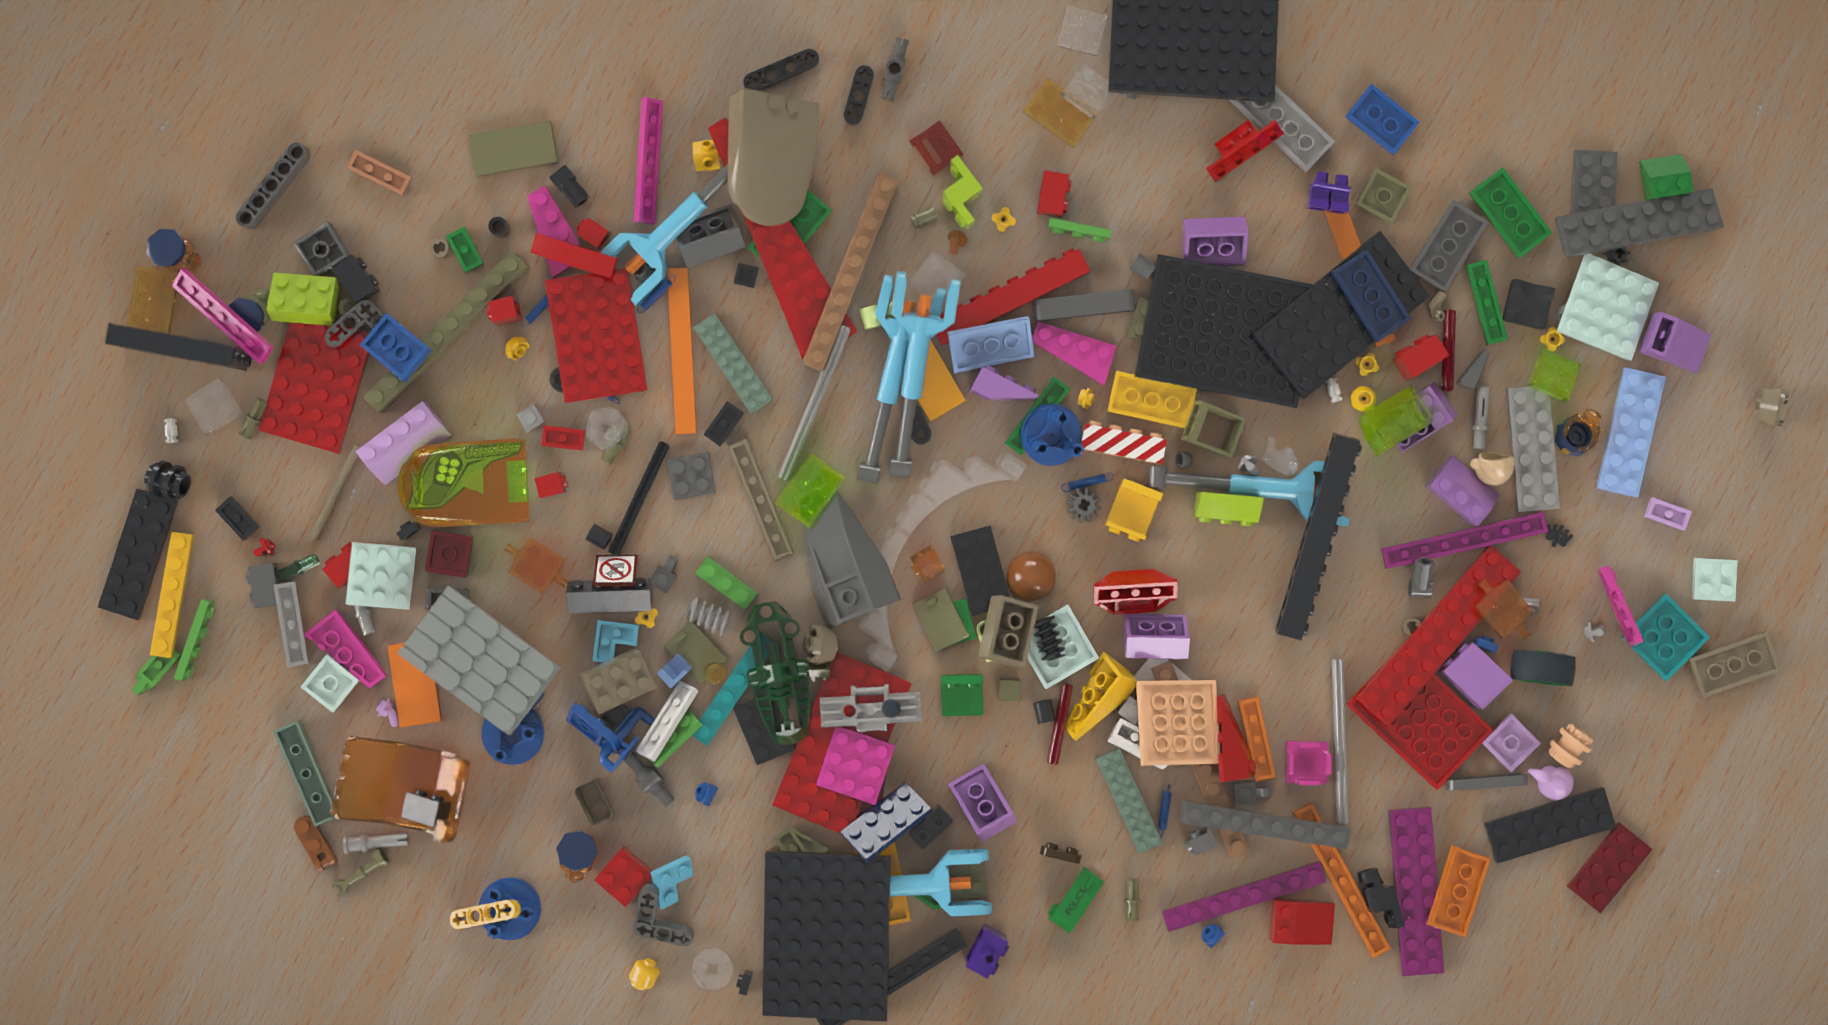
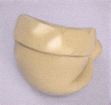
[1470,452,1515,486]

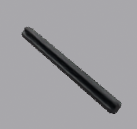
[608,441,669,556]

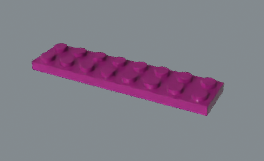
[1388,807,1444,976]

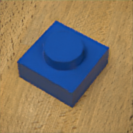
[1473,635,1499,653]

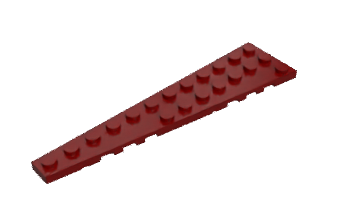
[708,117,857,360]

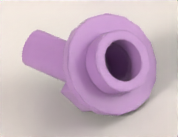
[376,698,399,727]

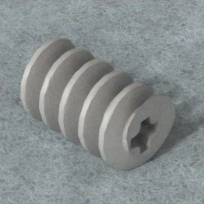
[684,596,730,636]

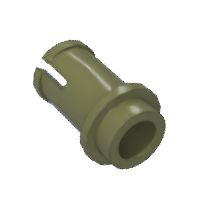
[910,206,938,228]

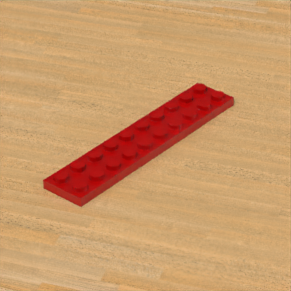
[1356,545,1522,727]

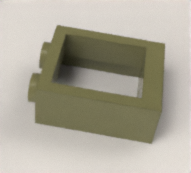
[1181,401,1246,458]

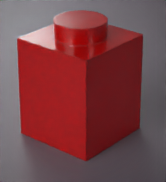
[576,217,611,250]
[534,472,568,499]

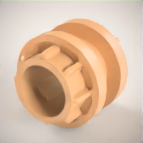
[1549,724,1593,768]

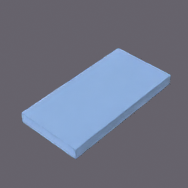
[947,316,1035,373]

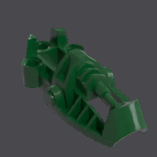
[740,601,810,745]

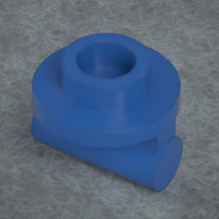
[695,782,718,806]
[1201,924,1226,949]

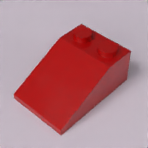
[1269,898,1335,945]

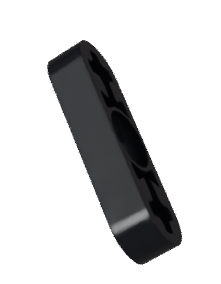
[844,65,874,125]

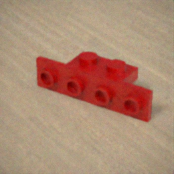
[1206,120,1284,183]

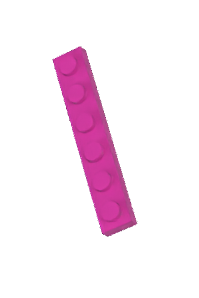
[634,97,663,225]
[172,269,274,364]

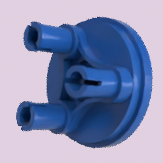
[1021,404,1084,466]
[481,709,545,765]
[479,877,541,940]

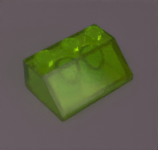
[1358,385,1434,456]
[774,452,846,528]

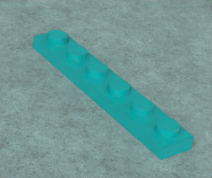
[692,631,776,746]

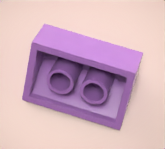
[1182,217,1249,266]
[1425,455,1500,526]
[1124,614,1190,660]

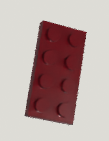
[1567,822,1653,914]

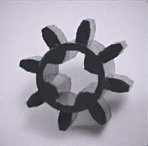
[1602,247,1631,266]

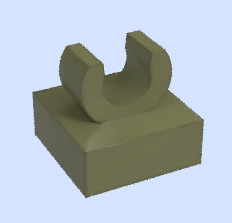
[809,661,830,682]

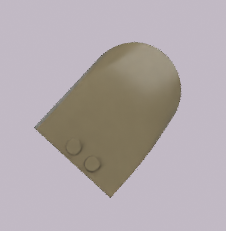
[728,88,819,226]

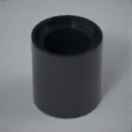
[488,217,510,238]
[586,524,613,550]
[1033,699,1056,724]

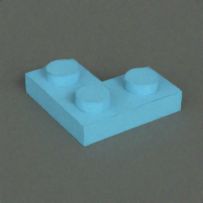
[592,620,640,663]
[651,855,694,910]

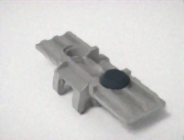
[820,684,922,733]

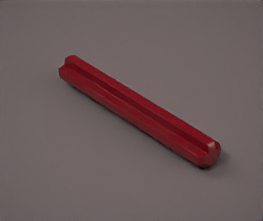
[1441,309,1456,391]
[1047,683,1073,765]

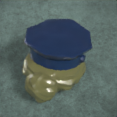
[228,288,271,332]

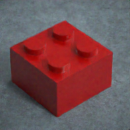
[1392,334,1449,380]
[594,846,653,907]

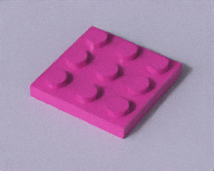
[816,726,896,805]

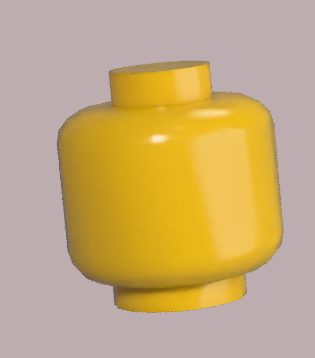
[629,958,660,991]

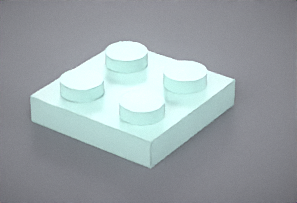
[1692,558,1738,602]
[301,654,360,713]

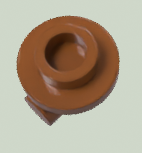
[948,230,968,255]

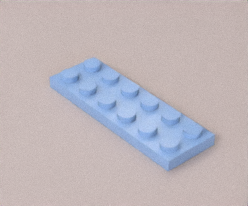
[1596,367,1666,498]

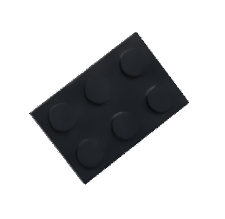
[733,699,795,765]

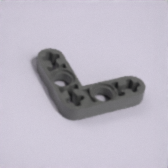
[324,300,384,348]
[633,884,694,946]

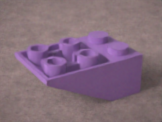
[1639,311,1711,374]
[970,366,1038,401]
[1379,381,1458,453]

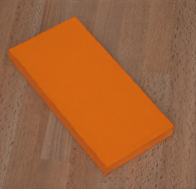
[387,643,442,728]
[1426,845,1491,938]

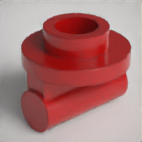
[254,538,276,556]

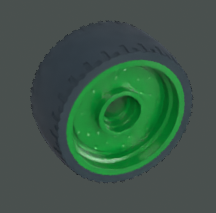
[1510,650,1576,687]

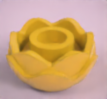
[505,337,530,360]
[1350,386,1376,412]

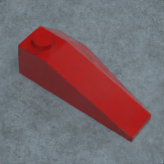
[1217,694,1256,782]

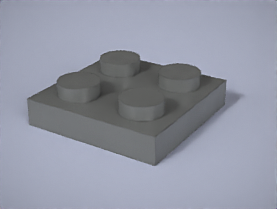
[667,452,716,500]

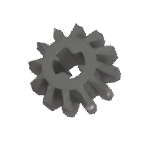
[1066,488,1101,523]

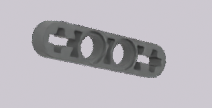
[1446,773,1528,791]

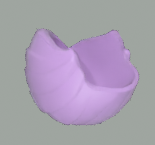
[1528,765,1574,800]

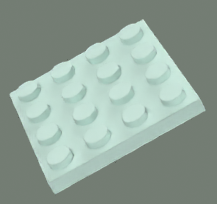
[1557,254,1659,360]

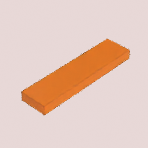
[1238,696,1276,782]

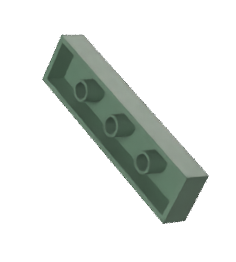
[693,313,773,414]
[273,720,341,827]
[1095,747,1162,854]

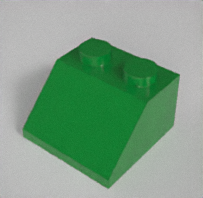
[1639,154,1694,200]

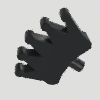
[1545,524,1573,548]

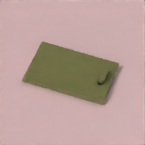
[913,588,970,652]
[664,622,728,685]

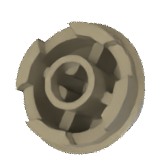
[1755,387,1790,427]
[803,624,839,665]

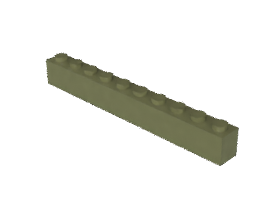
[363,251,530,413]

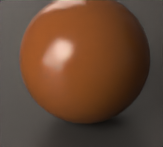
[1006,552,1056,601]

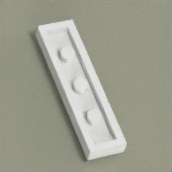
[636,681,698,762]

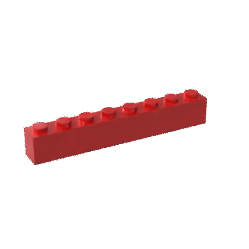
[935,248,1090,346]

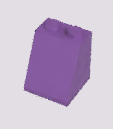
[1439,642,1513,709]

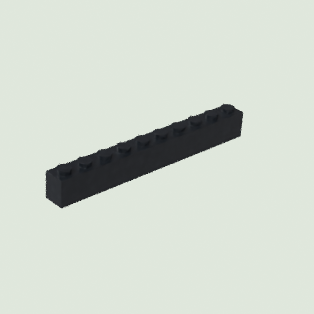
[1275,432,1362,640]

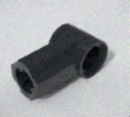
[549,165,589,208]

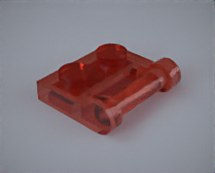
[909,120,963,176]

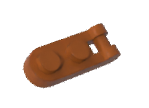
[294,816,338,873]

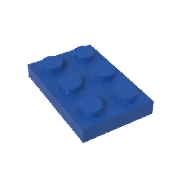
[1345,83,1420,156]
[360,313,432,383]

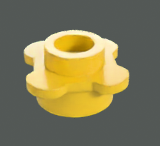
[991,207,1016,232]
[1540,327,1565,352]
[1355,353,1379,376]
[1078,388,1095,409]
[635,608,658,628]

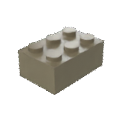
[978,595,1039,667]
[578,648,656,714]

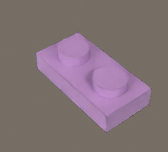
[1644,497,1692,531]

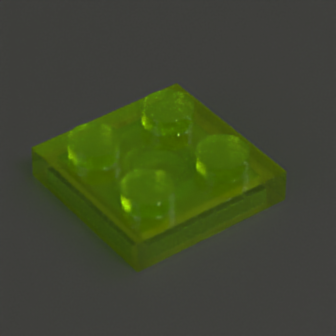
[1528,348,1581,402]

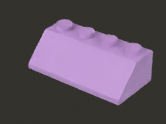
[355,401,452,485]

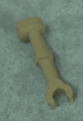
[332,848,390,897]

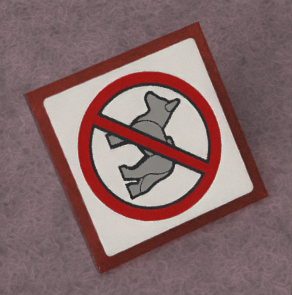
[593,555,638,587]

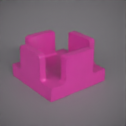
[1285,741,1331,785]

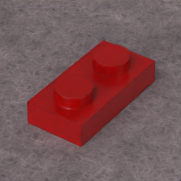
[541,425,586,451]

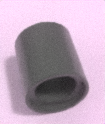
[1130,253,1155,280]

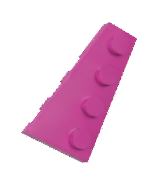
[527,185,582,278]
[1032,321,1117,386]
[1598,565,1643,648]
[304,609,388,689]

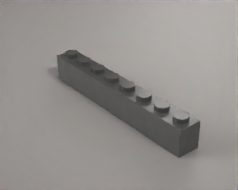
[1179,800,1350,849]

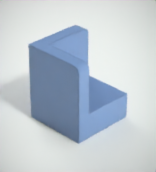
[656,654,693,688]

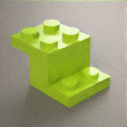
[942,155,983,230]

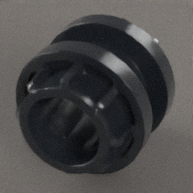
[144,460,191,501]

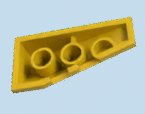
[1065,652,1137,741]

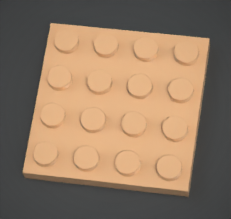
[1136,680,1220,766]

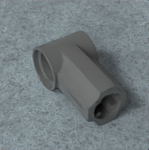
[1408,557,1435,599]

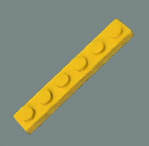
[150,532,194,659]

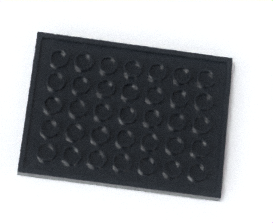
[1108,0,1279,102]
[1134,254,1313,408]
[762,850,891,1022]

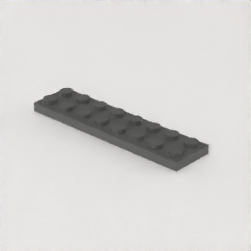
[1554,188,1724,258]

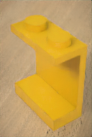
[1105,478,1163,542]

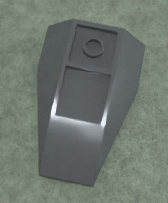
[801,491,901,629]

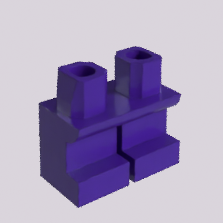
[1306,171,1351,215]

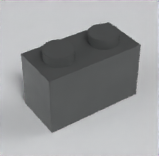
[246,563,281,608]

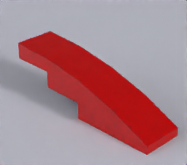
[530,233,618,278]

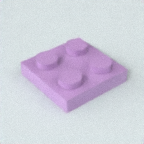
[1482,713,1541,772]

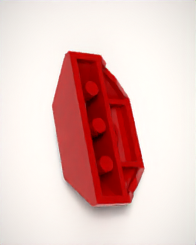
[1094,569,1178,615]

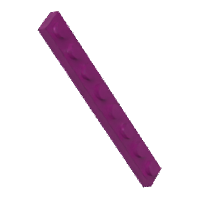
[1381,512,1548,569]
[1162,861,1327,932]

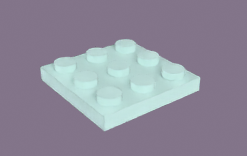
[345,542,416,610]
[1027,604,1099,690]

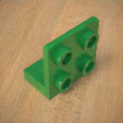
[941,674,983,716]

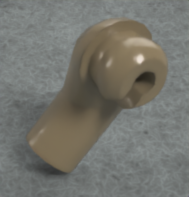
[1428,290,1447,321]

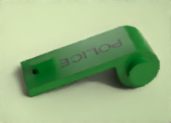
[1047,867,1104,934]

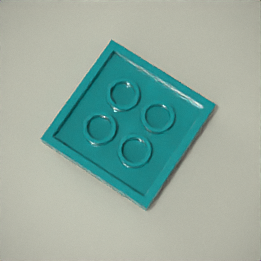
[1621,593,1710,681]

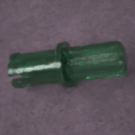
[278,554,320,582]

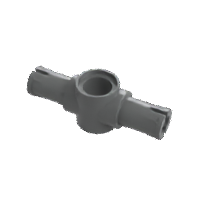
[881,37,909,102]
[624,753,675,807]

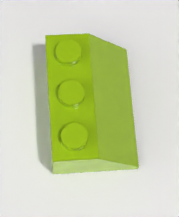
[1194,492,1264,526]

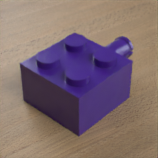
[965,923,1009,979]

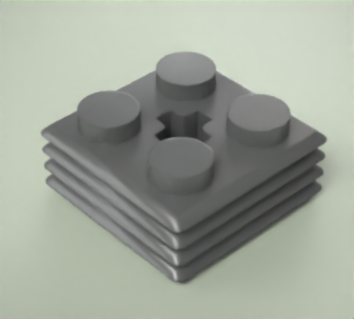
[293,222,350,276]

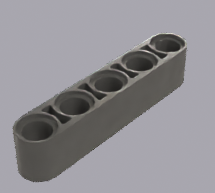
[236,142,310,229]
[1033,289,1136,322]

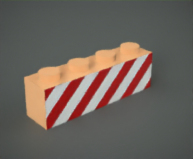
[1080,421,1167,464]

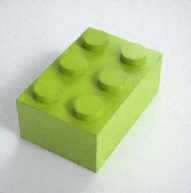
[267,272,340,326]

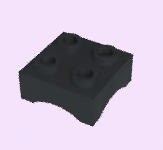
[1502,279,1556,330]

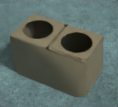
[575,778,614,826]

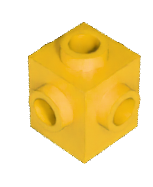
[693,140,721,171]

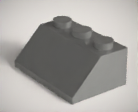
[677,204,746,267]

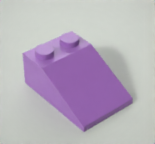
[948,764,1017,842]

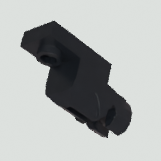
[1357,868,1405,929]

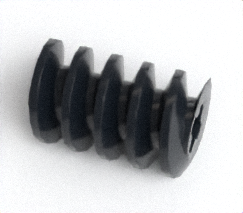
[1033,615,1067,661]

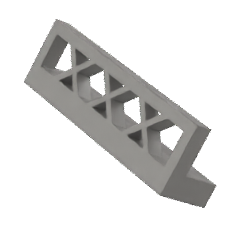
[274,582,308,668]

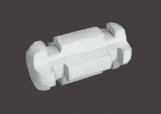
[1325,377,1343,403]
[164,418,178,443]

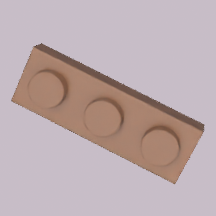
[346,149,413,197]

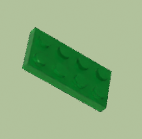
[1468,167,1552,259]
[747,190,832,259]

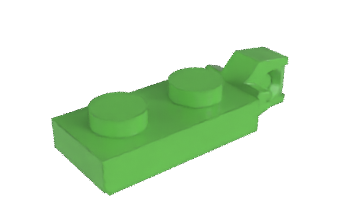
[131,649,182,695]

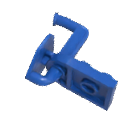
[566,702,655,773]

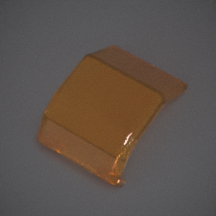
[330,736,470,843]

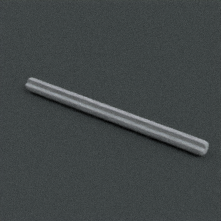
[779,325,850,480]
[1332,659,1349,824]

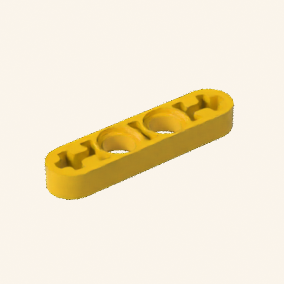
[450,899,521,929]

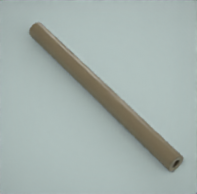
[309,444,361,541]

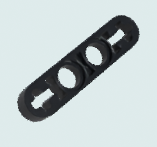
[743,49,819,91]

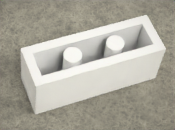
[1107,718,1168,770]

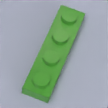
[174,599,215,681]

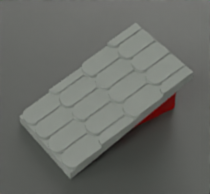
[397,586,561,735]

